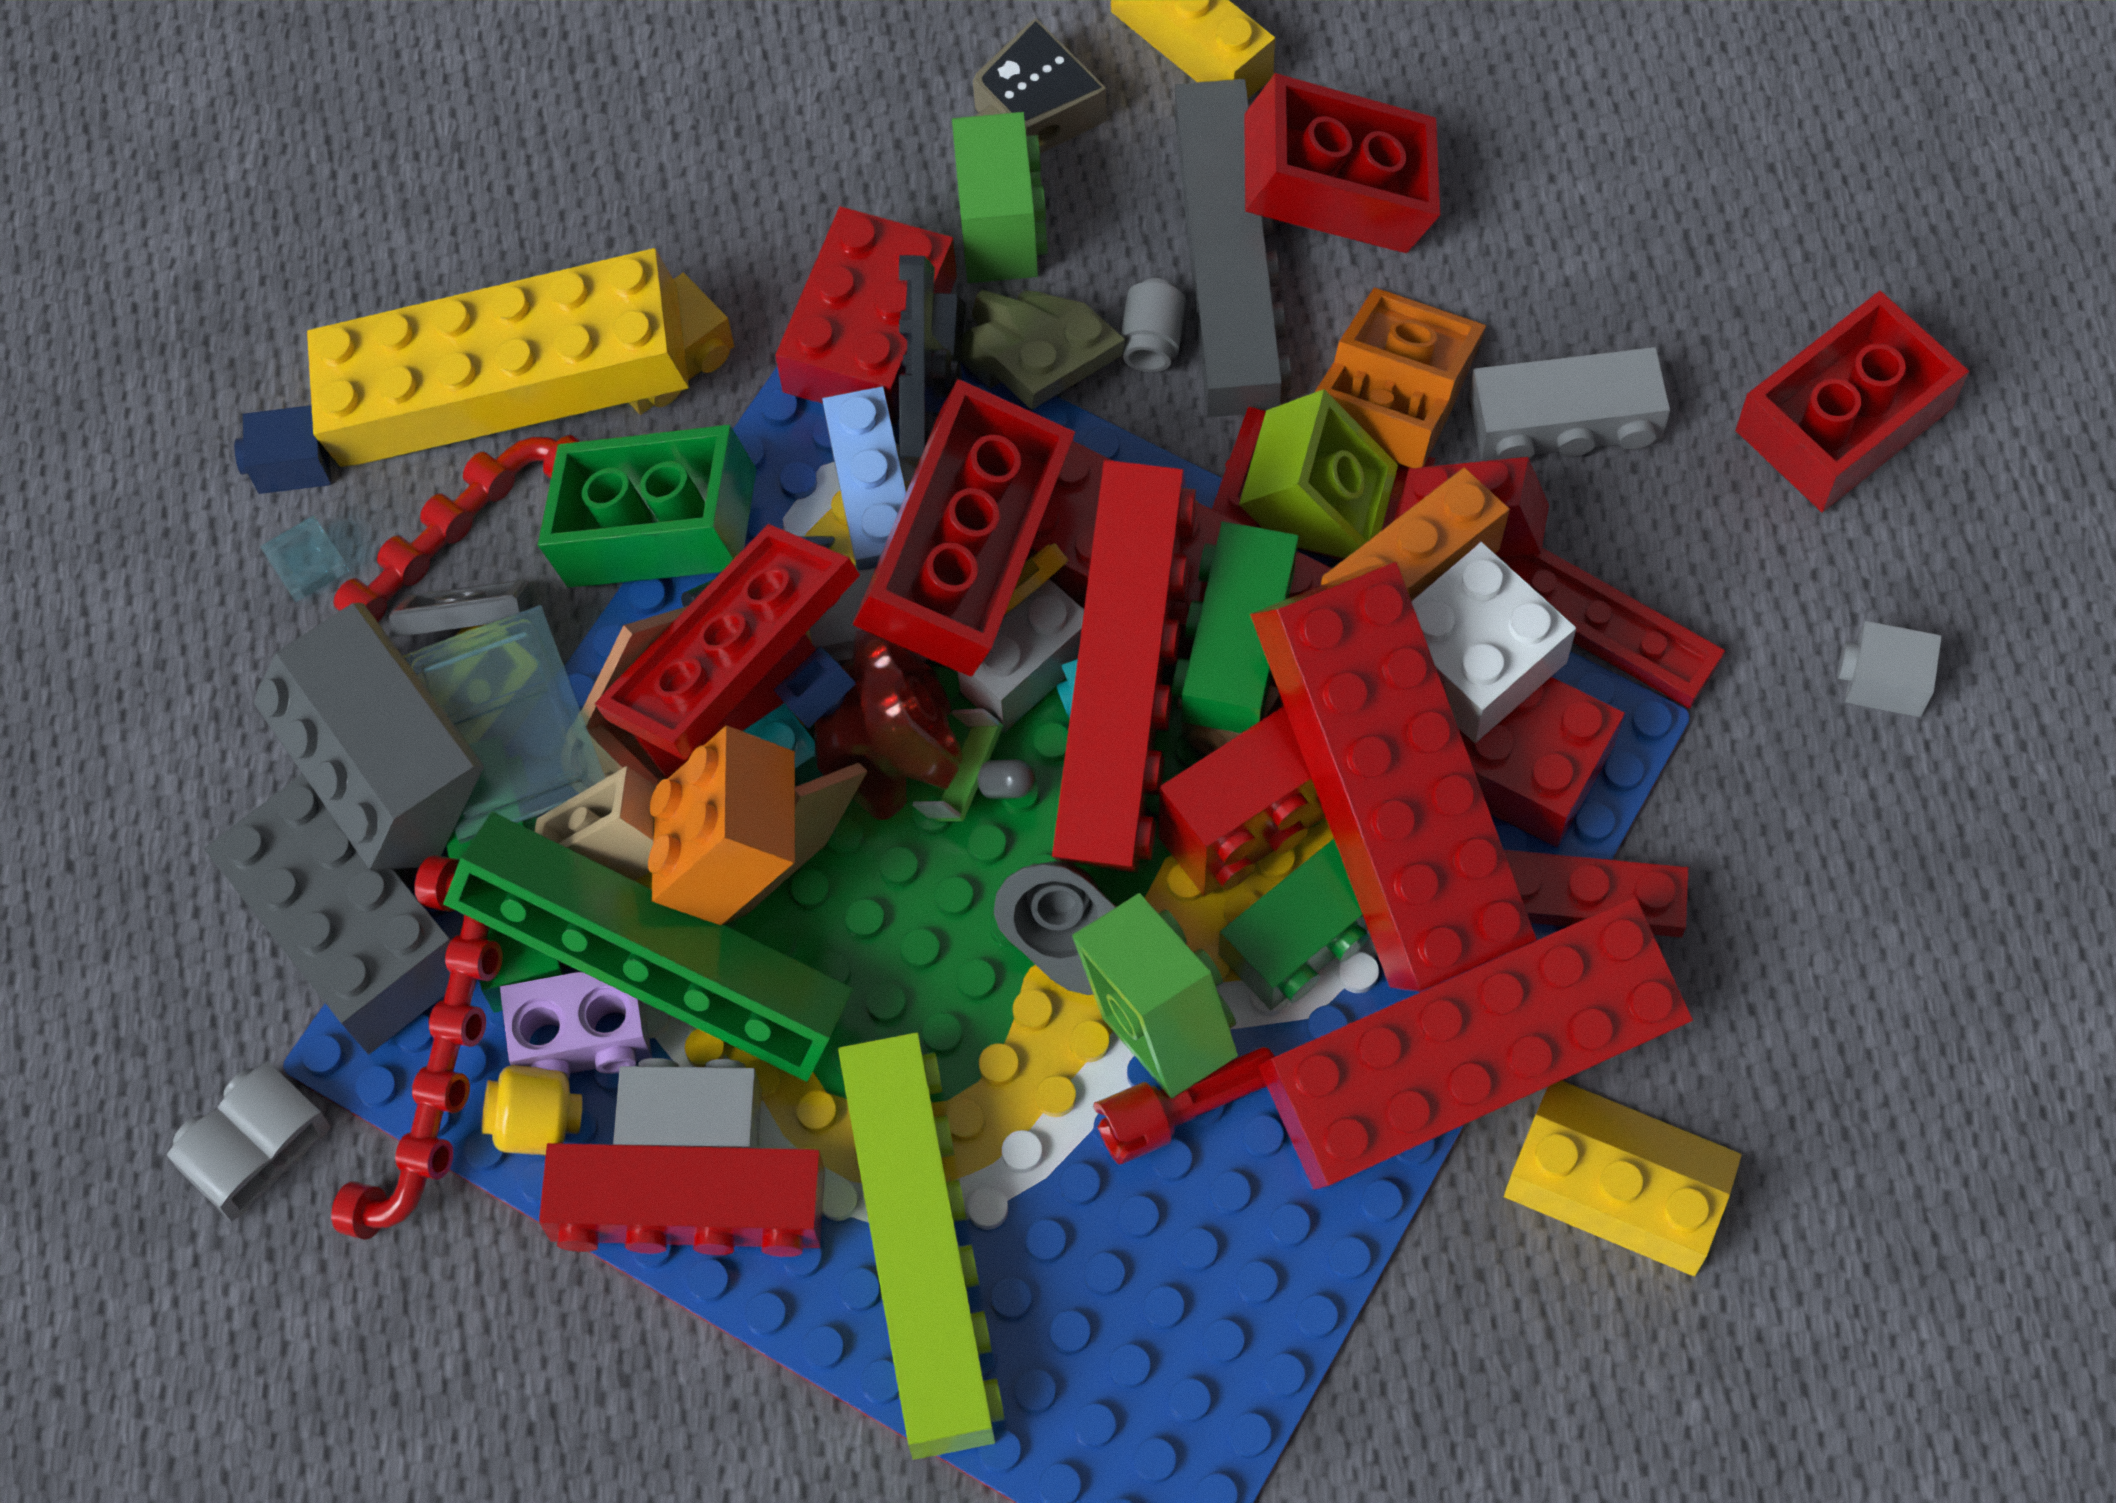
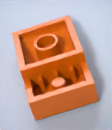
[1315,287,1487,468]

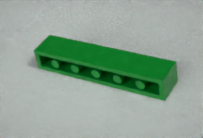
[443,811,854,1082]

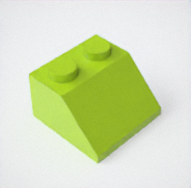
[1239,389,1398,559]

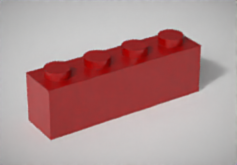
[539,1143,825,1257]

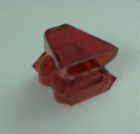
[815,630,963,820]

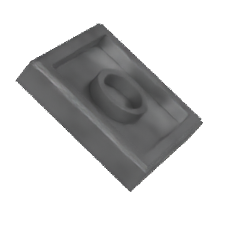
[389,579,532,637]

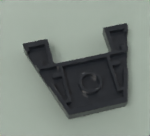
[899,255,966,469]

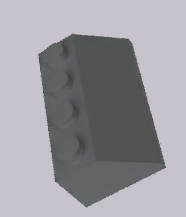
[253,603,484,870]

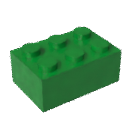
[538,425,757,588]

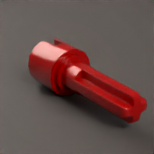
[1093,1047,1275,1164]

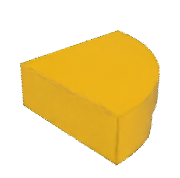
[1005,543,1069,614]

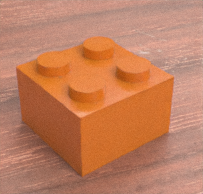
[648,725,795,925]

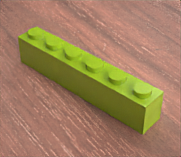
[838,1032,1005,1460]

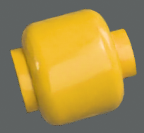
[482,1065,582,1156]

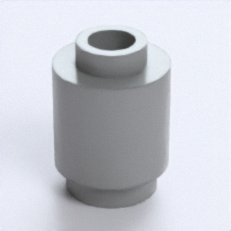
[1120,278,1187,372]

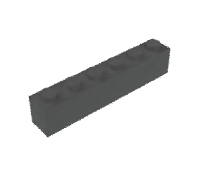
[1175,79,1291,418]

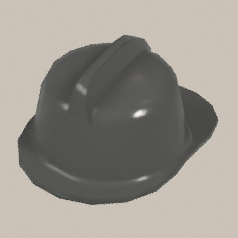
[994,861,1116,995]

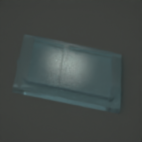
[402,605,605,844]

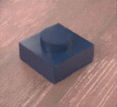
[774,646,856,728]

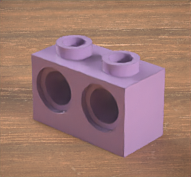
[500,972,652,1079]

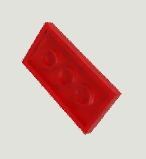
[594,524,860,760]

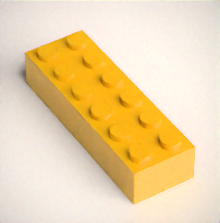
[307,248,689,467]

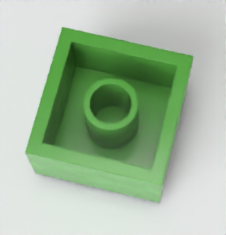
[952,112,1048,283]
[1072,893,1238,1099]

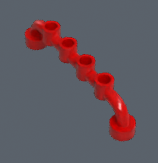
[333,435,582,622]
[331,855,503,1240]

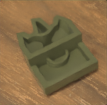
[960,290,1125,410]

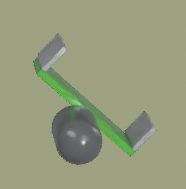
[912,709,1036,821]

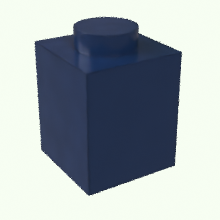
[234,405,331,494]

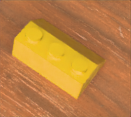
[1503,1080,1742,1277]

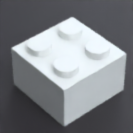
[1412,542,1576,743]

